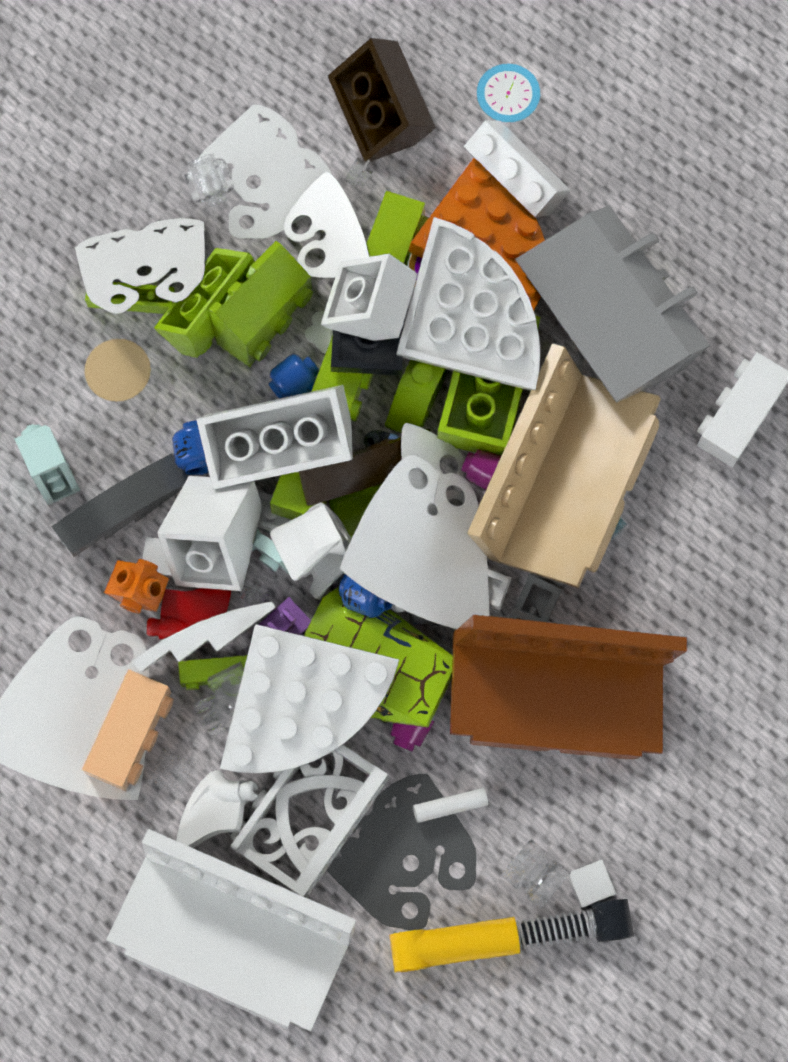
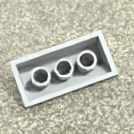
[196,385,353,489]

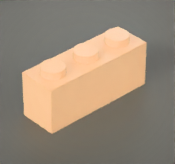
[82,669,174,791]

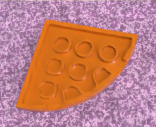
[408,158,545,311]

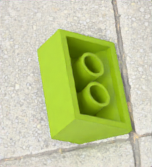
[154,248,255,358]

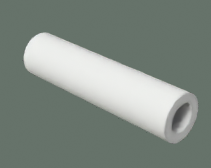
[413,788,488,823]

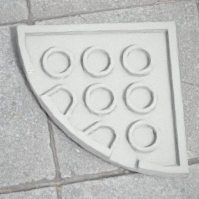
[397,217,540,391]
[220,624,399,773]

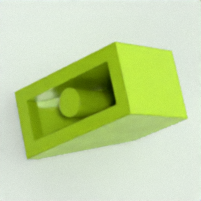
[385,359,446,434]

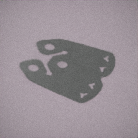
[326,774,476,930]

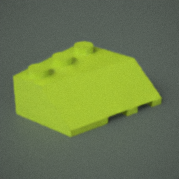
[209,241,313,367]

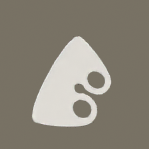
[284,172,369,278]
[401,423,465,516]

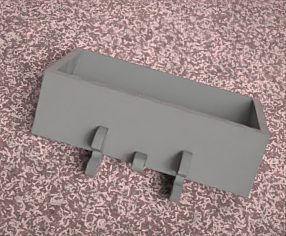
[515,205,710,403]

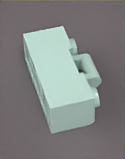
[14,424,80,505]

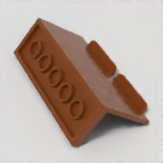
[450,615,687,759]

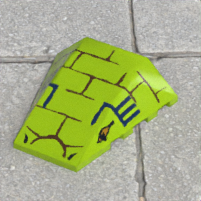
[304,587,453,727]

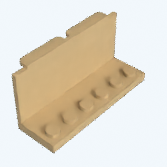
[467,343,661,588]

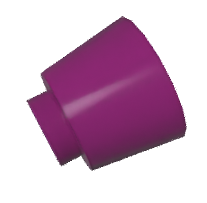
[461,449,502,490]
[390,720,435,752]

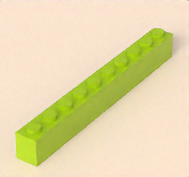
[270,191,429,520]

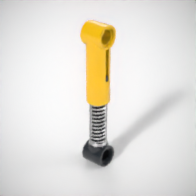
[389,899,634,973]

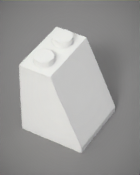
[157,476,262,591]

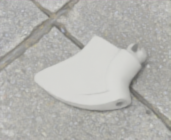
[176,770,258,848]

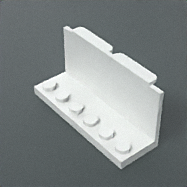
[106,829,356,1032]

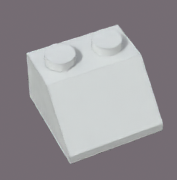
[321,254,418,341]

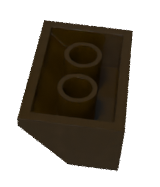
[328,38,436,163]

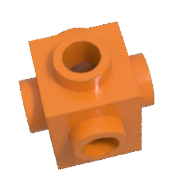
[104,559,169,614]

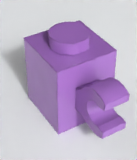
[258,597,311,636]

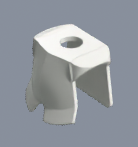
[270,502,351,600]

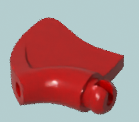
[146,588,231,650]

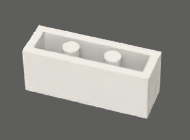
[464,120,571,217]
[697,352,788,468]

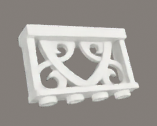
[230,744,389,898]

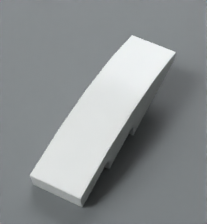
[132,601,277,672]

